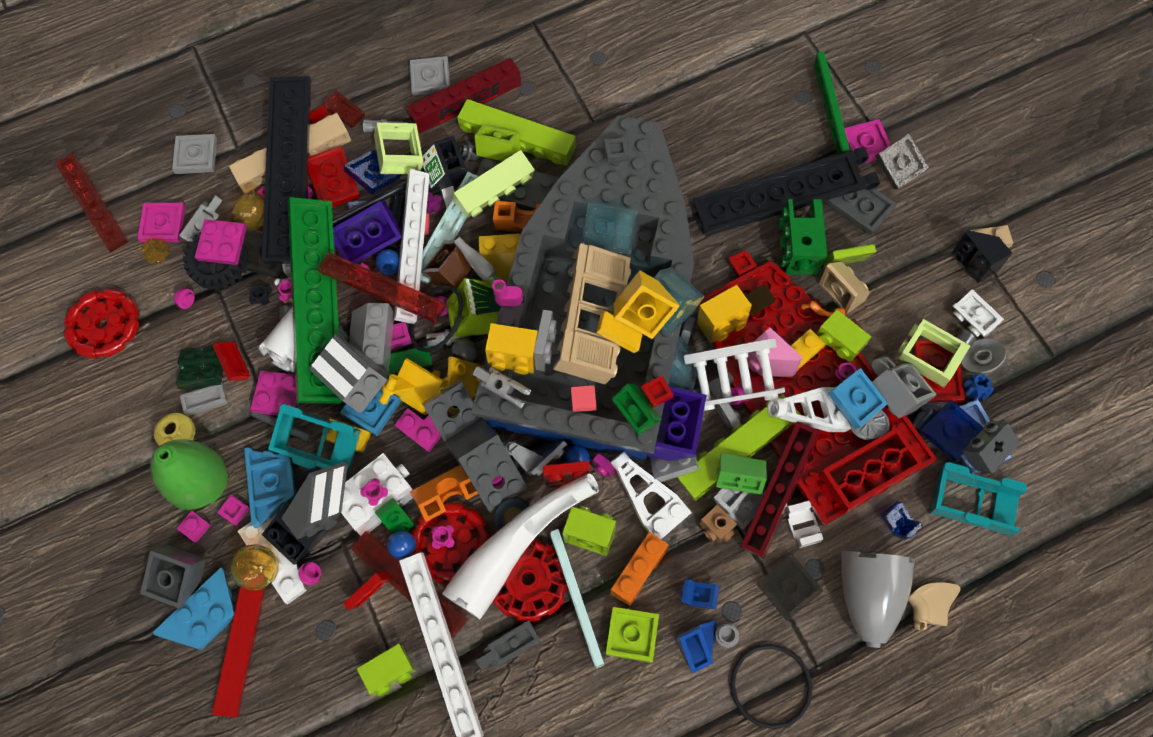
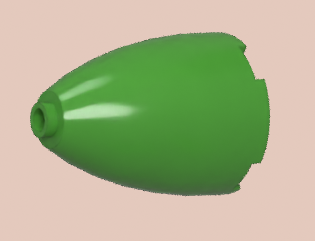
[150,439,228,511]

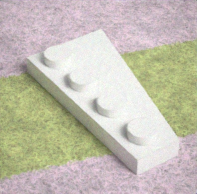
[238,514,307,605]

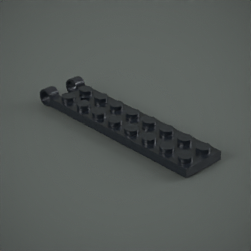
[693,147,881,236]

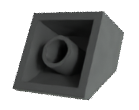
[140,545,206,609]

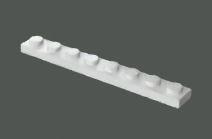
[394,169,430,324]
[399,552,484,737]

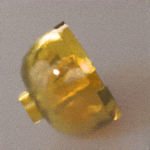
[230,190,264,232]
[230,544,279,591]

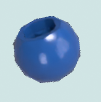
[375,249,400,275]
[562,445,590,464]
[387,531,416,559]

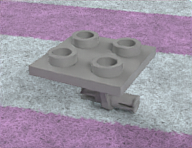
[504,441,567,476]

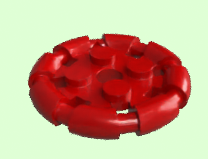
[63,288,140,359]
[411,502,491,584]
[493,539,569,622]

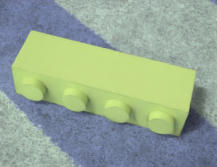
[452,150,535,219]

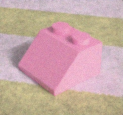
[747,328,802,377]

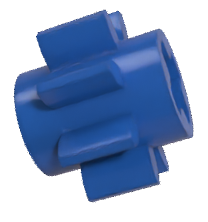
[963,374,994,401]

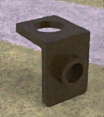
[745,284,776,317]

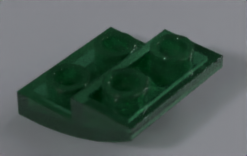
[176,345,224,389]

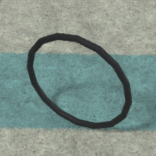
[409,284,463,353]
[730,644,813,729]

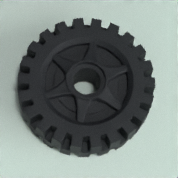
[183,232,249,291]

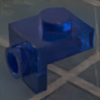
[881,501,923,540]

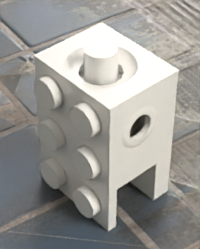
[341,453,412,538]

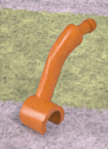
[801,301,846,318]

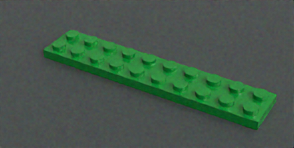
[288,197,343,404]

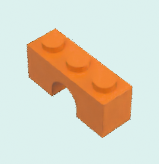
[493,201,540,233]
[410,465,478,522]
[611,532,669,607]

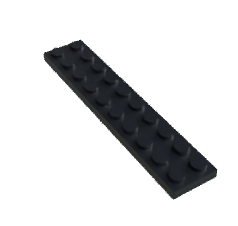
[262,76,311,264]

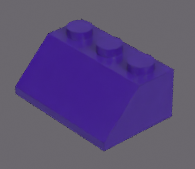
[333,201,402,268]
[647,386,707,461]

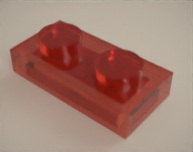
[323,91,365,129]

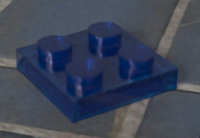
[343,149,401,194]
[920,400,984,462]

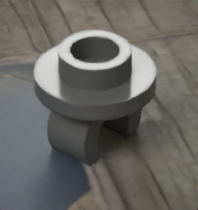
[460,141,480,161]

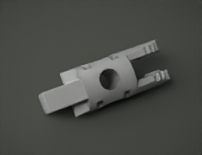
[473,366,531,409]

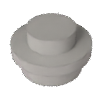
[715,623,739,648]

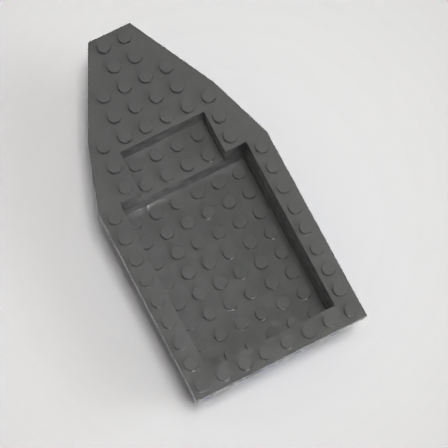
[471,115,694,461]

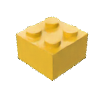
[697,285,752,344]
[485,323,538,375]

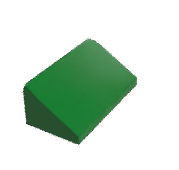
[612,384,662,435]

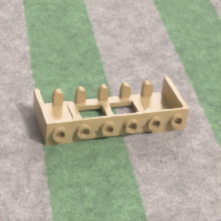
[553,243,631,385]

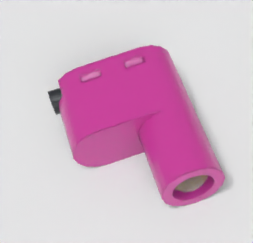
[492,279,525,306]

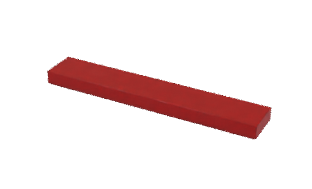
[212,572,268,718]

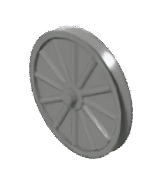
[849,409,889,441]

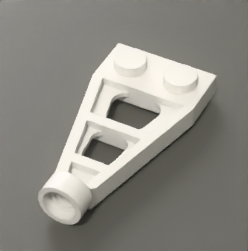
[768,387,851,432]
[610,451,691,539]

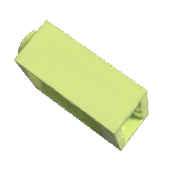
[374,122,423,174]
[897,319,970,387]

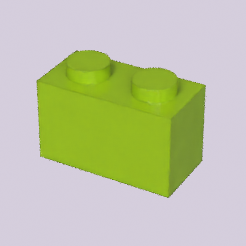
[475,125,521,161]
[817,310,872,362]
[357,644,416,697]

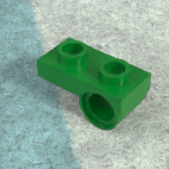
[375,498,415,534]

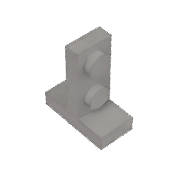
[692,372,742,434]

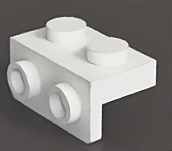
[953,289,1004,338]

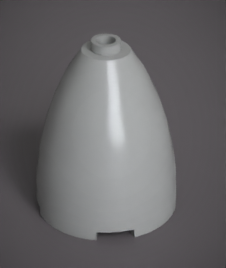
[841,551,915,648]

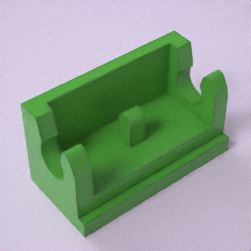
[716,453,767,495]

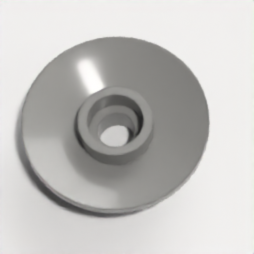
[961,339,1006,374]

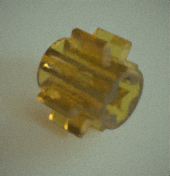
[141,238,170,264]

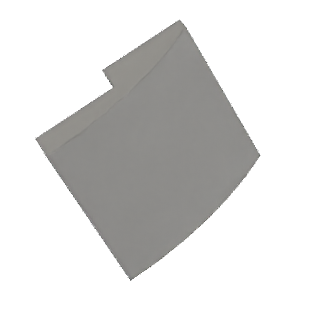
[713,488,766,530]

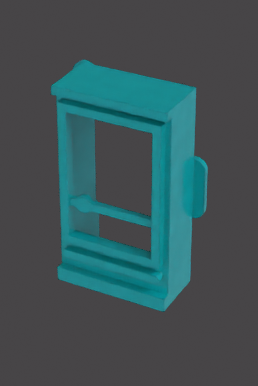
[268,404,361,472]
[930,462,1027,537]

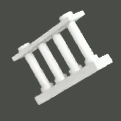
[684,339,785,411]

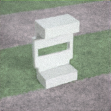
[786,501,823,548]

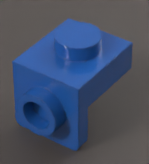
[680,579,719,610]

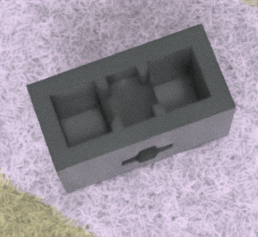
[963,420,1020,474]

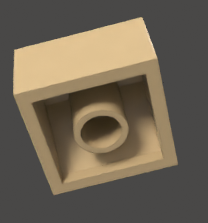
[819,261,870,314]

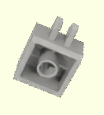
[872,357,937,418]

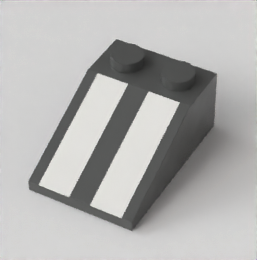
[309,334,390,414]
[282,462,348,539]

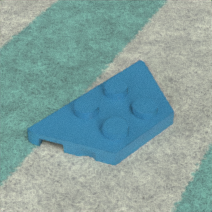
[244,448,296,528]
[152,568,235,650]

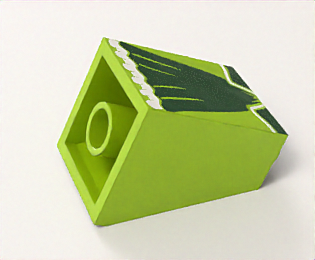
[446,278,507,337]

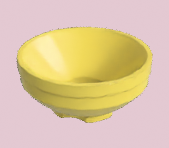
[154,413,195,446]

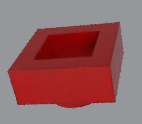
[728,250,757,278]
[641,375,674,408]

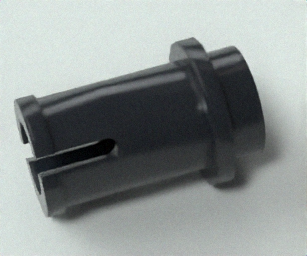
[912,405,936,434]

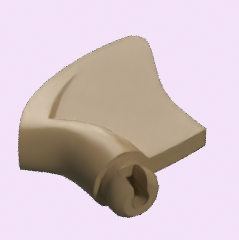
[908,582,960,631]

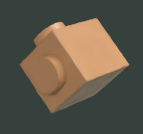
[699,504,737,544]

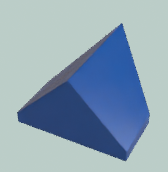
[676,620,717,673]

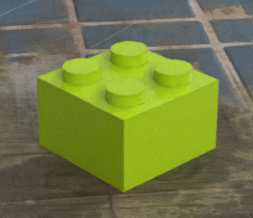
[563,506,616,556]

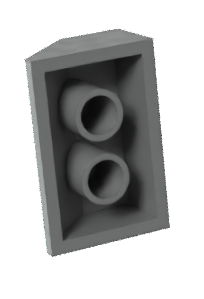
[349,303,394,372]

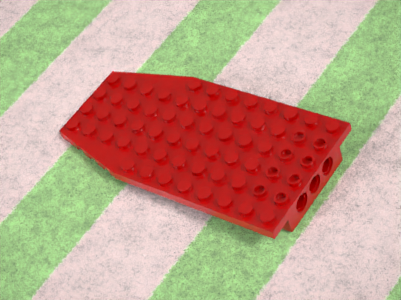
[699,261,937,526]

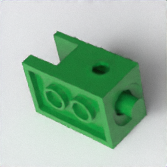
[778,199,827,275]

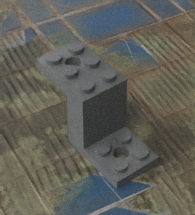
[422,380,528,512]

